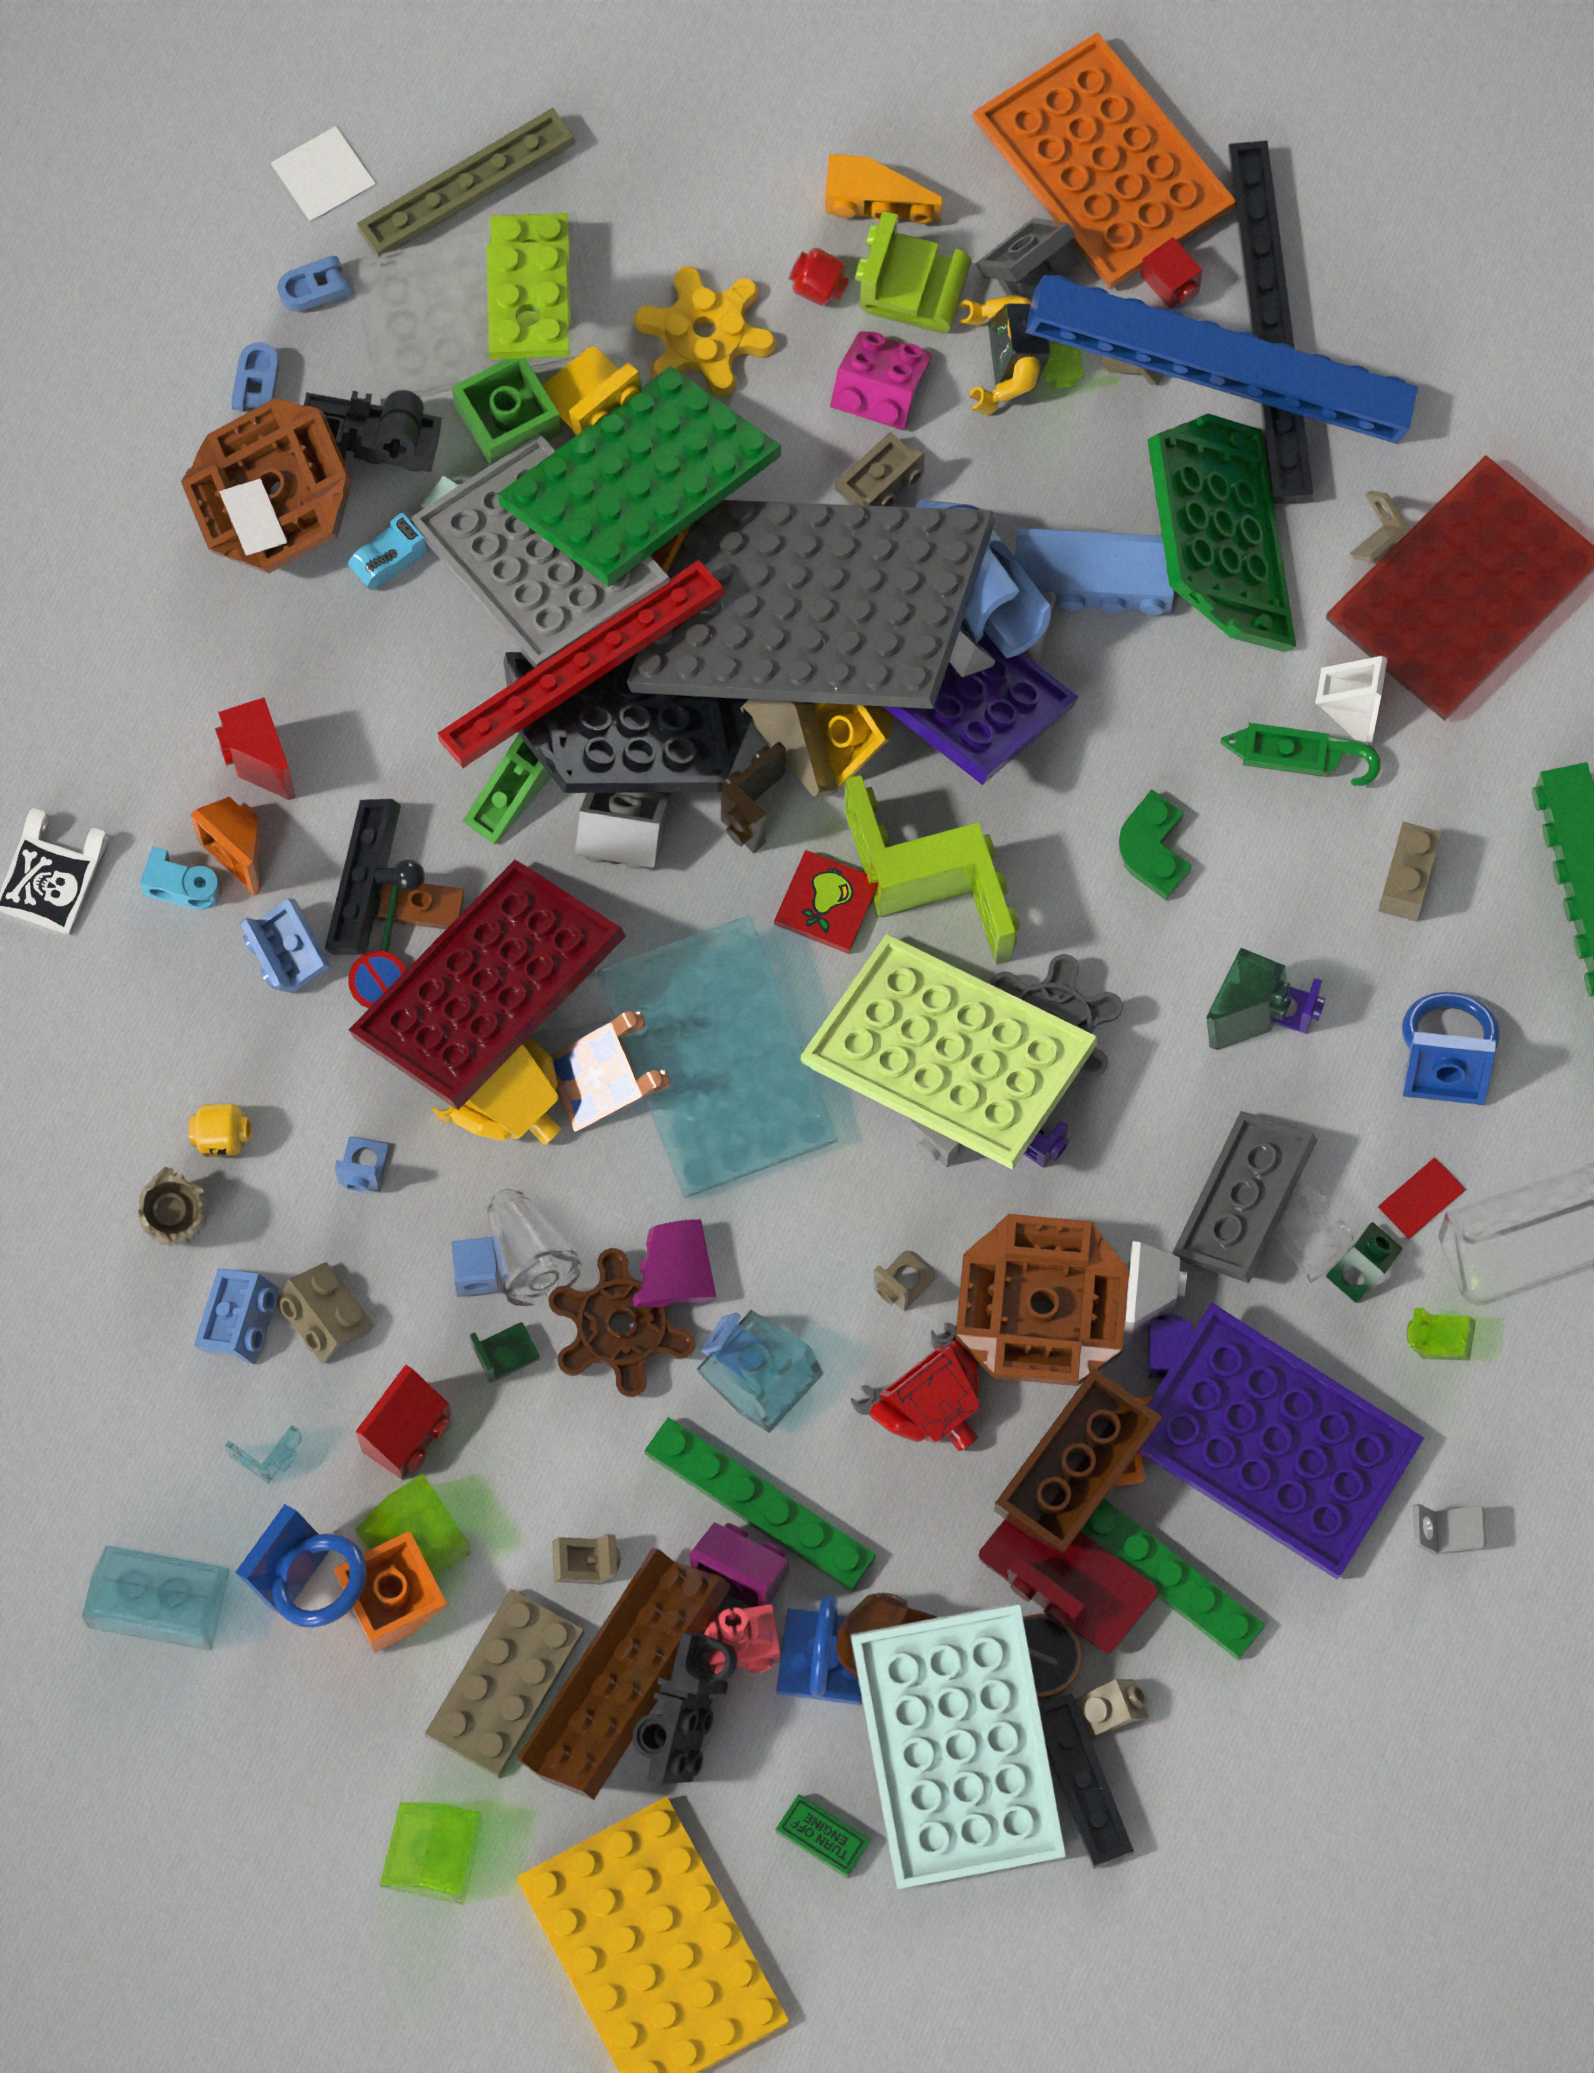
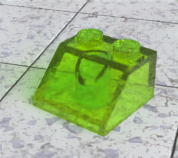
[355,1473,471,1577]
[380,1802,483,1905]

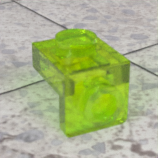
[1042,340,1084,388]
[1406,1307,1476,1361]

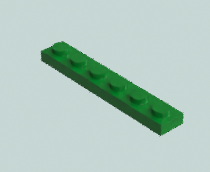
[644,1417,876,1592]
[1081,1498,1265,1660]

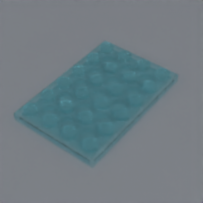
[597,914,838,1199]

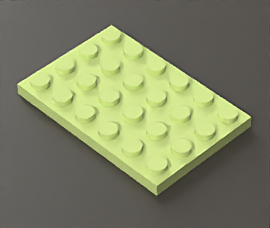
[801,934,1097,1170]

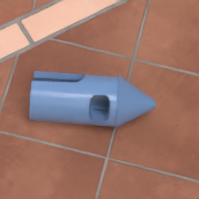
[916,500,1051,658]

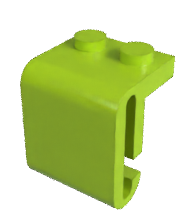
[855,211,972,333]

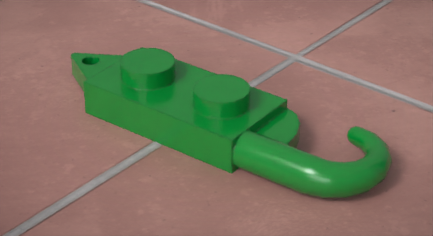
[1220,723,1381,786]

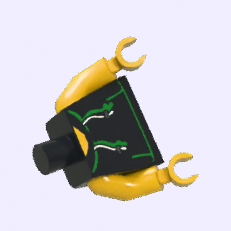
[959,295,1050,415]

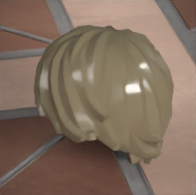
[138,1167,208,1246]

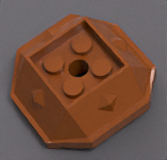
[181,398,352,573]
[955,1214,1129,1386]

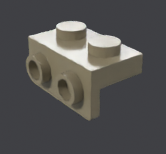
[835,432,925,507]
[277,1262,374,1364]

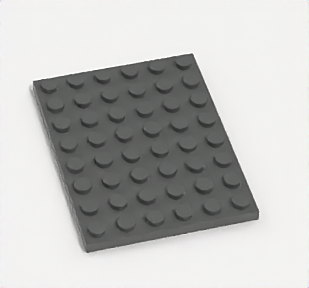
[627,500,995,709]

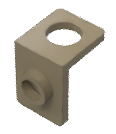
[1350,490,1410,562]
[874,1251,935,1311]

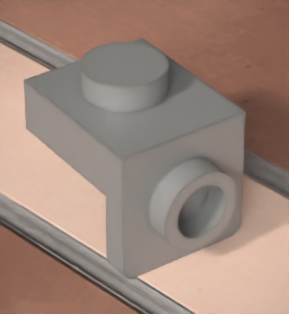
[910,1118,959,1167]

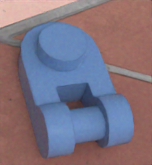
[278,256,352,311]
[232,342,279,411]

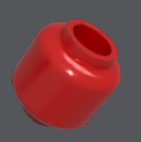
[788,248,849,306]

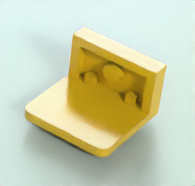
[542,346,642,436]

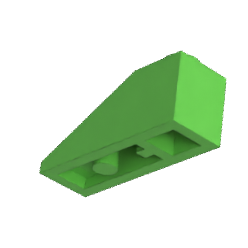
[463,734,551,844]

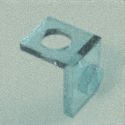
[225,1425,302,1484]

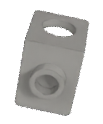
[1413,1504,1487,1555]

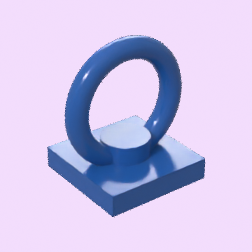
[1402,992,1500,1105]
[235,1504,367,1628]
[776,1595,861,1705]

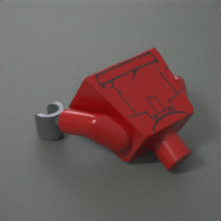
[851,1323,981,1452]

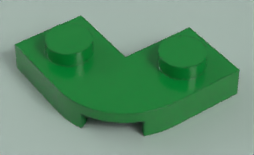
[1119,789,1192,901]

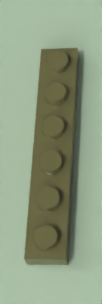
[357,108,575,259]

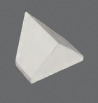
[1315,656,1387,746]

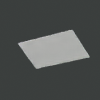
[219,478,287,556]

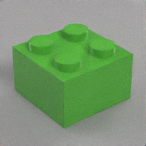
[452,358,561,465]

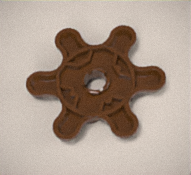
[548,1248,696,1397]

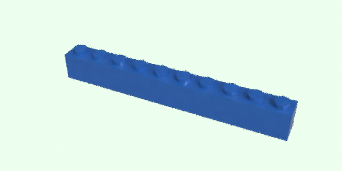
[1025,274,1418,444]

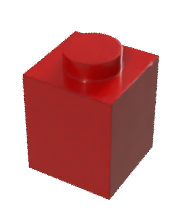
[1141,237,1203,309]

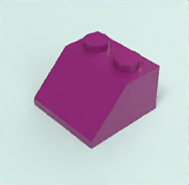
[690,1522,789,1607]

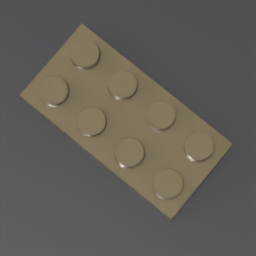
[425,1589,584,1778]

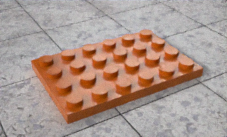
[973,32,1236,289]

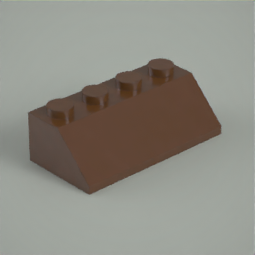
[994,1368,1162,1554]

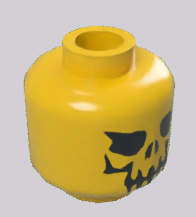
[189,1103,252,1157]

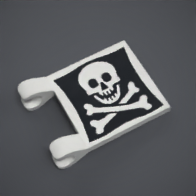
[0,808,109,935]

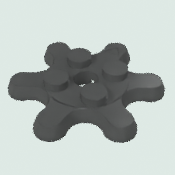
[990,954,1123,1078]

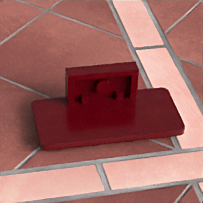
[979,1519,1157,1654]

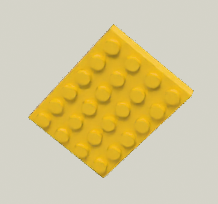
[516,1796,789,2073]

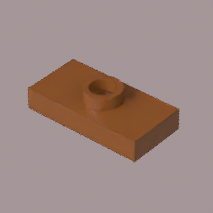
[377,883,465,930]

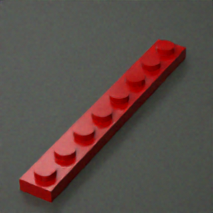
[437,560,724,768]

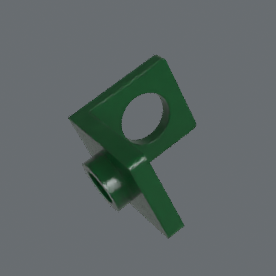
[1326,1222,1403,1303]
[470,1322,540,1383]

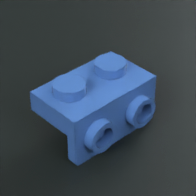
[240,898,331,993]

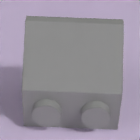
[575,792,671,869]

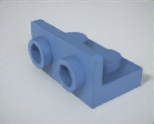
[194,1268,279,1364]

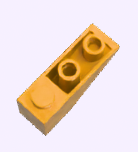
[825,154,942,224]

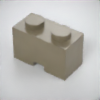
[1378,822,1442,922]

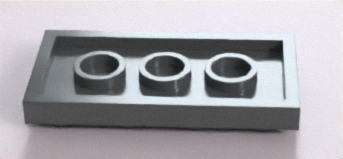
[1172,1111,1317,1283]

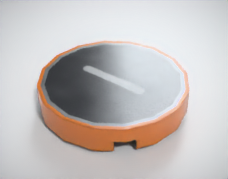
[1022,1614,1082,1700]

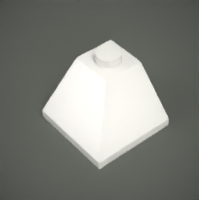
[1123,1241,1187,1345]

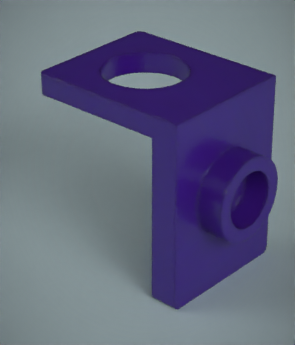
[1260,978,1326,1034]

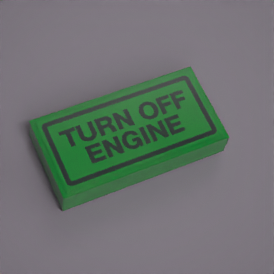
[775,1794,870,1878]

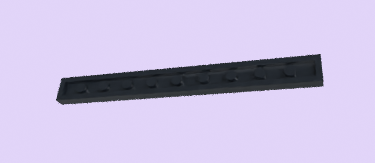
[1228,140,1314,504]

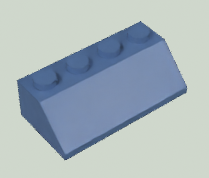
[1015,528,1174,615]

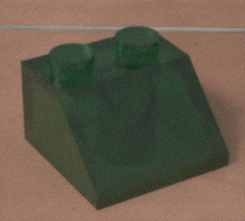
[1206,948,1292,1050]

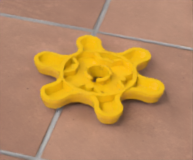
[633,266,776,397]

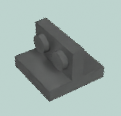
[975,218,1081,302]

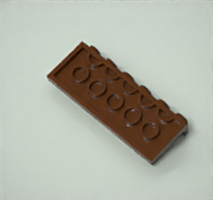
[517,1548,732,1800]

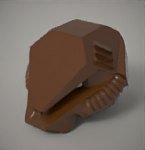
[834,1592,938,1681]

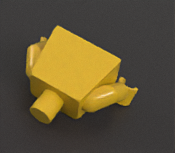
[432,1038,561,1145]

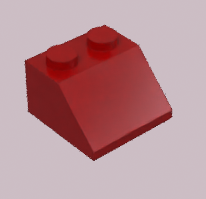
[215,697,296,800]
[356,1364,452,1480]

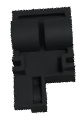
[303,390,442,472]
[633,1633,737,1784]

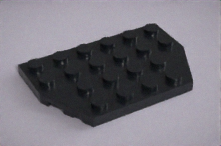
[503,652,752,793]

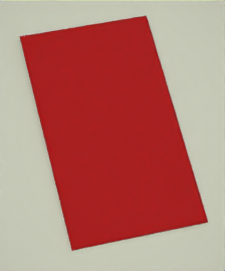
[1378,1157,1466,1239]

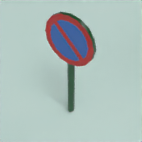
[348,884,406,1009]

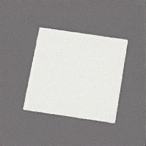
[270,126,376,222]

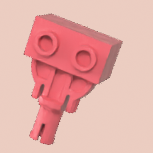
[701,1604,780,1674]

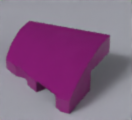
[633,1219,717,1307]

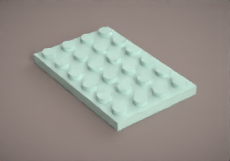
[850,1603,1066,1889]

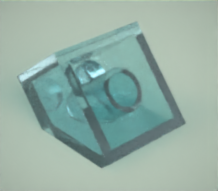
[697,1310,824,1433]

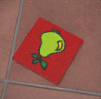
[774,850,878,954]

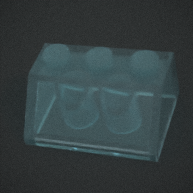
[82,1545,230,1651]

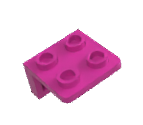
[830,331,932,431]

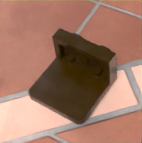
[721,741,786,853]

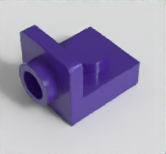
[1023,1120,1069,1167]

